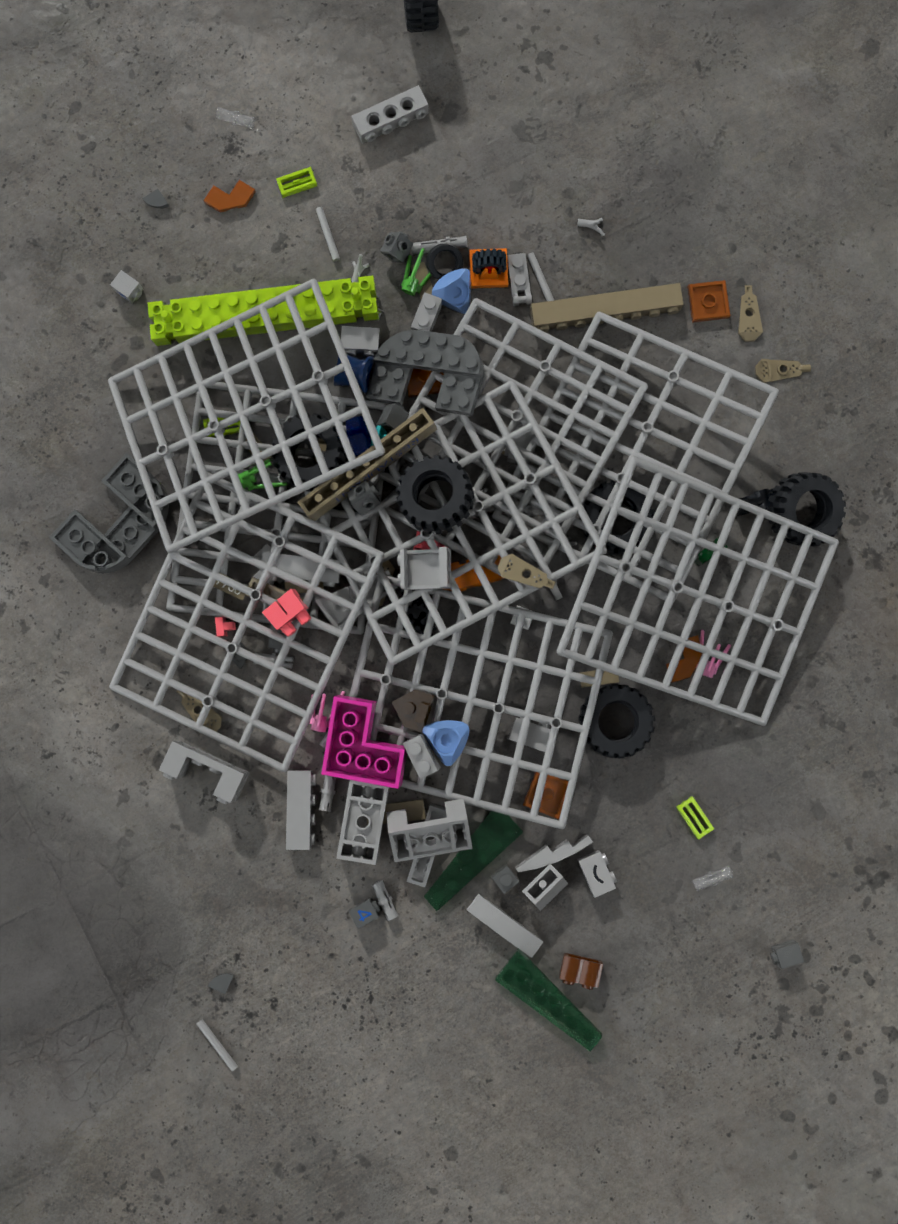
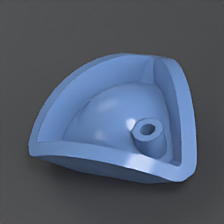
[432,269,471,314]
[422,720,469,766]

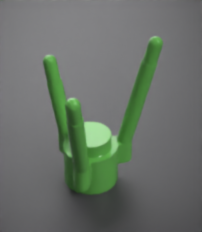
[401,248,432,296]
[238,459,287,491]

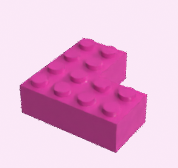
[321,695,407,789]

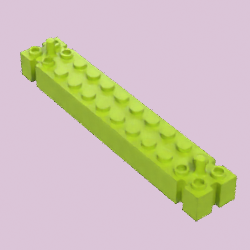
[147,275,379,346]

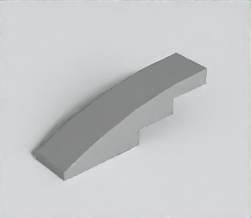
[407,803,447,887]
[515,834,593,872]
[467,894,543,958]

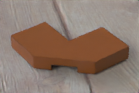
[203,180,256,213]
[666,635,702,683]

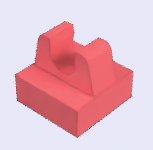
[215,617,236,637]

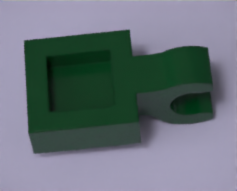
[695,537,728,567]

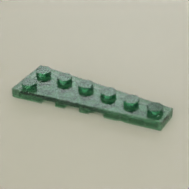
[424,803,523,911]
[495,948,602,1052]

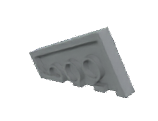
[314,570,398,630]

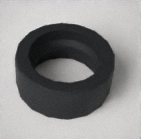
[426,244,463,279]

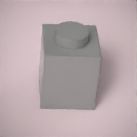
[110,270,143,304]

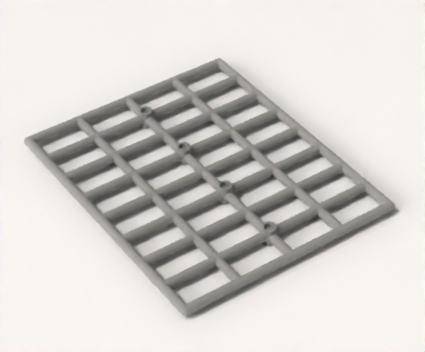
[108,279,385,553]
[371,298,648,587]
[492,312,779,603]
[304,380,607,665]
[166,382,390,635]
[557,456,839,726]
[109,472,384,773]
[349,576,613,829]

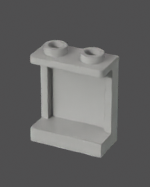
[397,547,451,590]

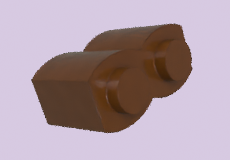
[559,953,603,990]

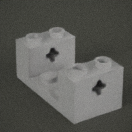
[159,741,250,804]
[336,780,390,865]
[386,798,472,862]

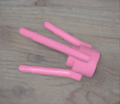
[696,630,731,678]
[310,691,345,732]

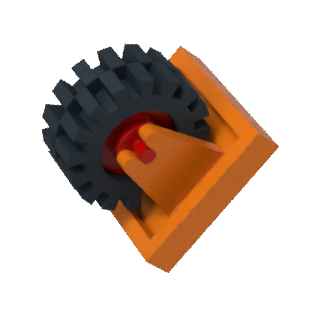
[469,248,508,289]

